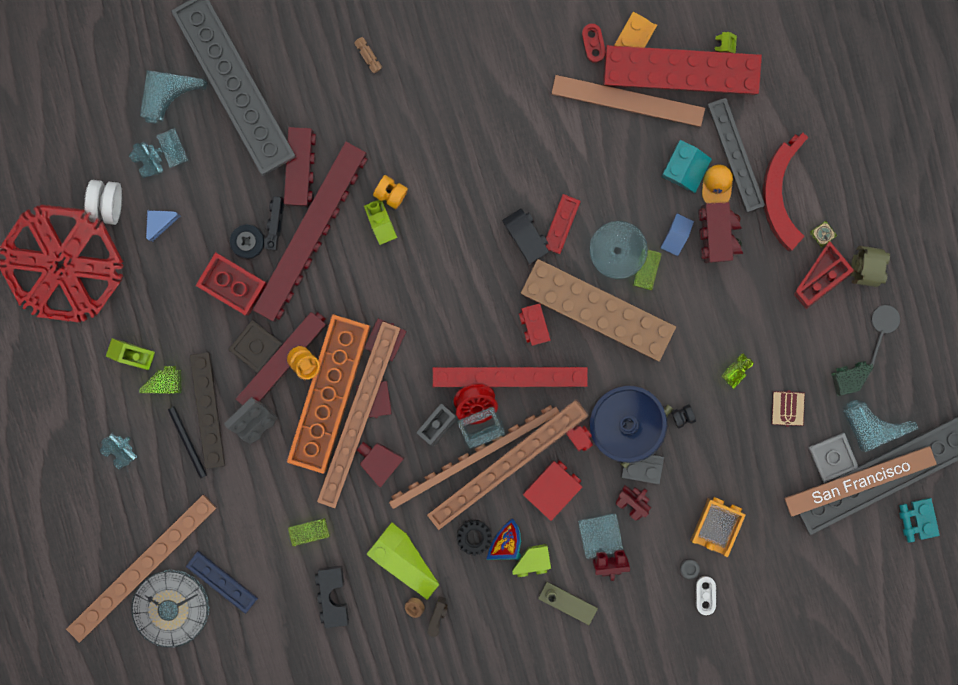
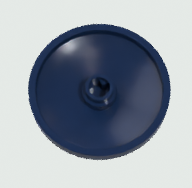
[590,386,667,463]

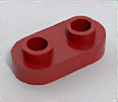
[582,24,606,63]

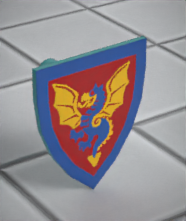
[486,518,521,560]

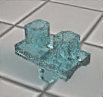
[157,128,189,168]
[129,142,164,178]
[100,433,138,469]

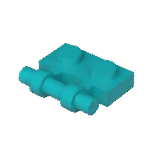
[899,498,940,543]

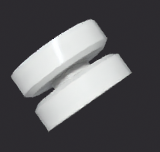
[85,180,122,225]

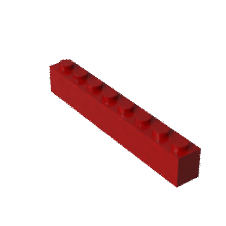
[433,367,588,387]

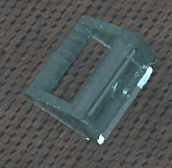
[457,406,505,449]

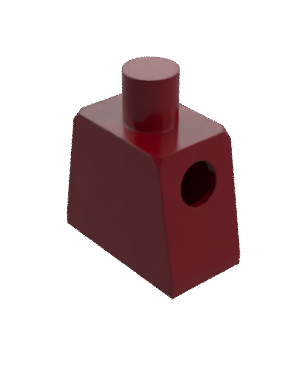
[356,442,404,488]

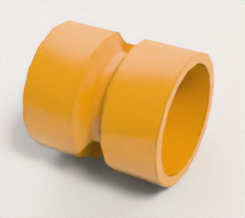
[373,175,408,209]
[287,346,320,380]

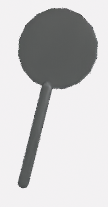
[870,305,900,368]

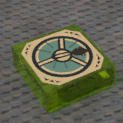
[810,221,837,247]

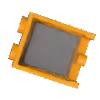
[690,497,746,557]

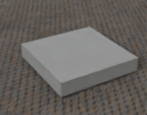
[808,433,858,483]

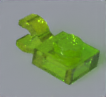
[721,353,754,389]

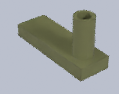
[538,581,598,625]

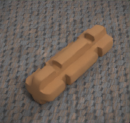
[354,37,382,73]

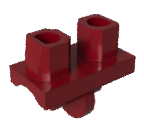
[616,485,651,521]
[593,550,630,581]

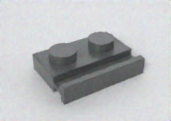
[621,455,664,484]

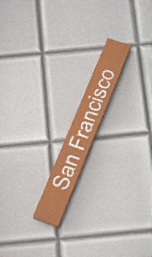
[784,446,937,517]

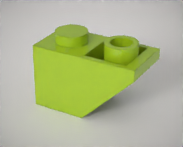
[364,200,397,245]
[512,544,551,577]

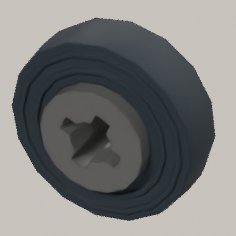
[230,224,264,259]

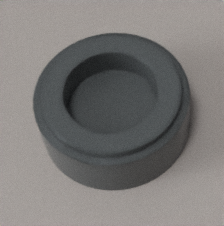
[680,559,700,579]

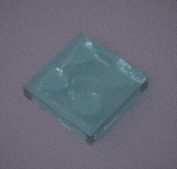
[578,513,624,559]

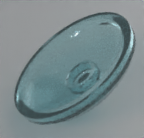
[590,221,648,279]

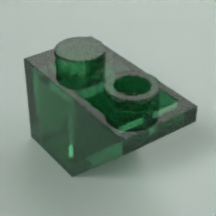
[831,361,874,396]

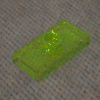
[633,248,662,290]
[288,518,330,547]

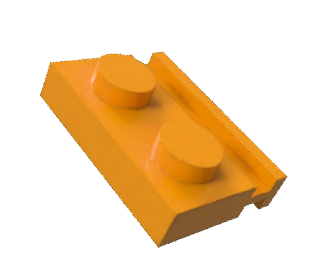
[614,12,657,48]

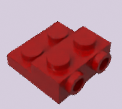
[566,424,593,451]

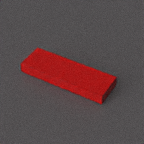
[546,194,581,255]

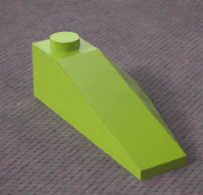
[367,522,439,600]

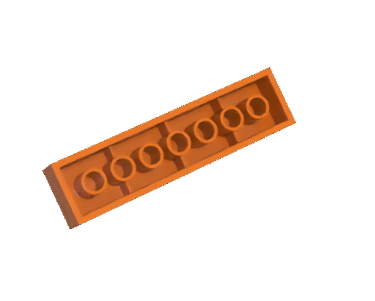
[287,314,371,474]

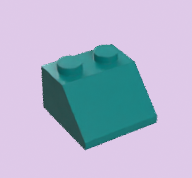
[661,140,712,193]

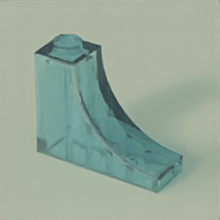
[140,70,207,124]
[843,400,919,452]

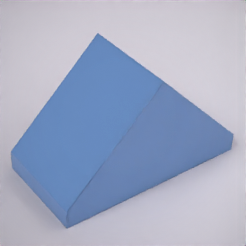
[146,210,180,242]
[661,213,694,256]

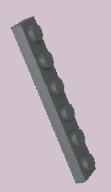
[707,98,765,213]

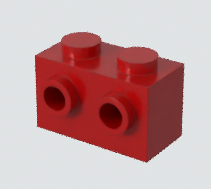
[519,303,550,346]

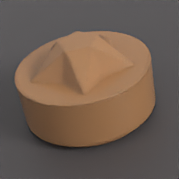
[405,598,425,618]

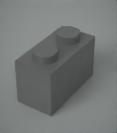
[416,403,458,446]

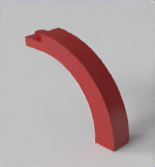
[762,133,809,252]

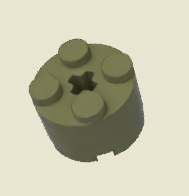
[851,246,890,287]

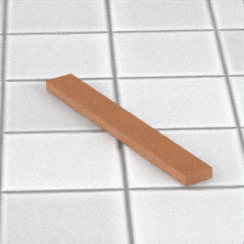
[551,75,705,127]

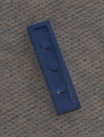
[186,551,258,614]

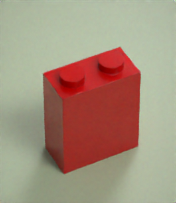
[522,460,582,521]

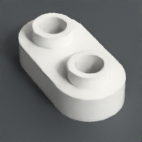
[696,576,716,615]

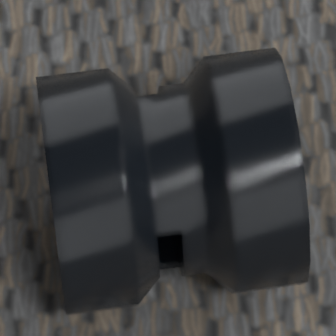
[671,404,696,429]

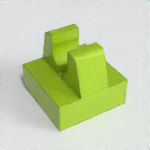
[715,32,737,53]

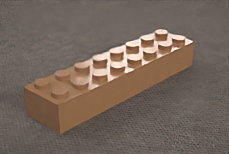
[520,259,676,362]

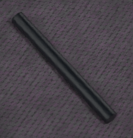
[168,406,207,479]

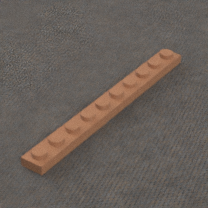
[317,322,400,508]
[427,400,588,530]
[389,405,559,509]
[66,495,217,643]

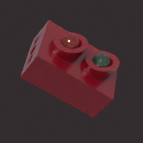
[698,202,743,263]

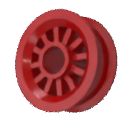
[453,384,498,424]

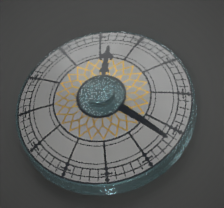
[131,570,209,647]

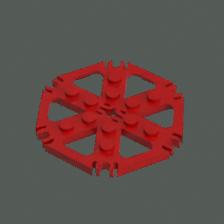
[0,205,123,322]

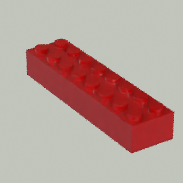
[603,45,762,95]

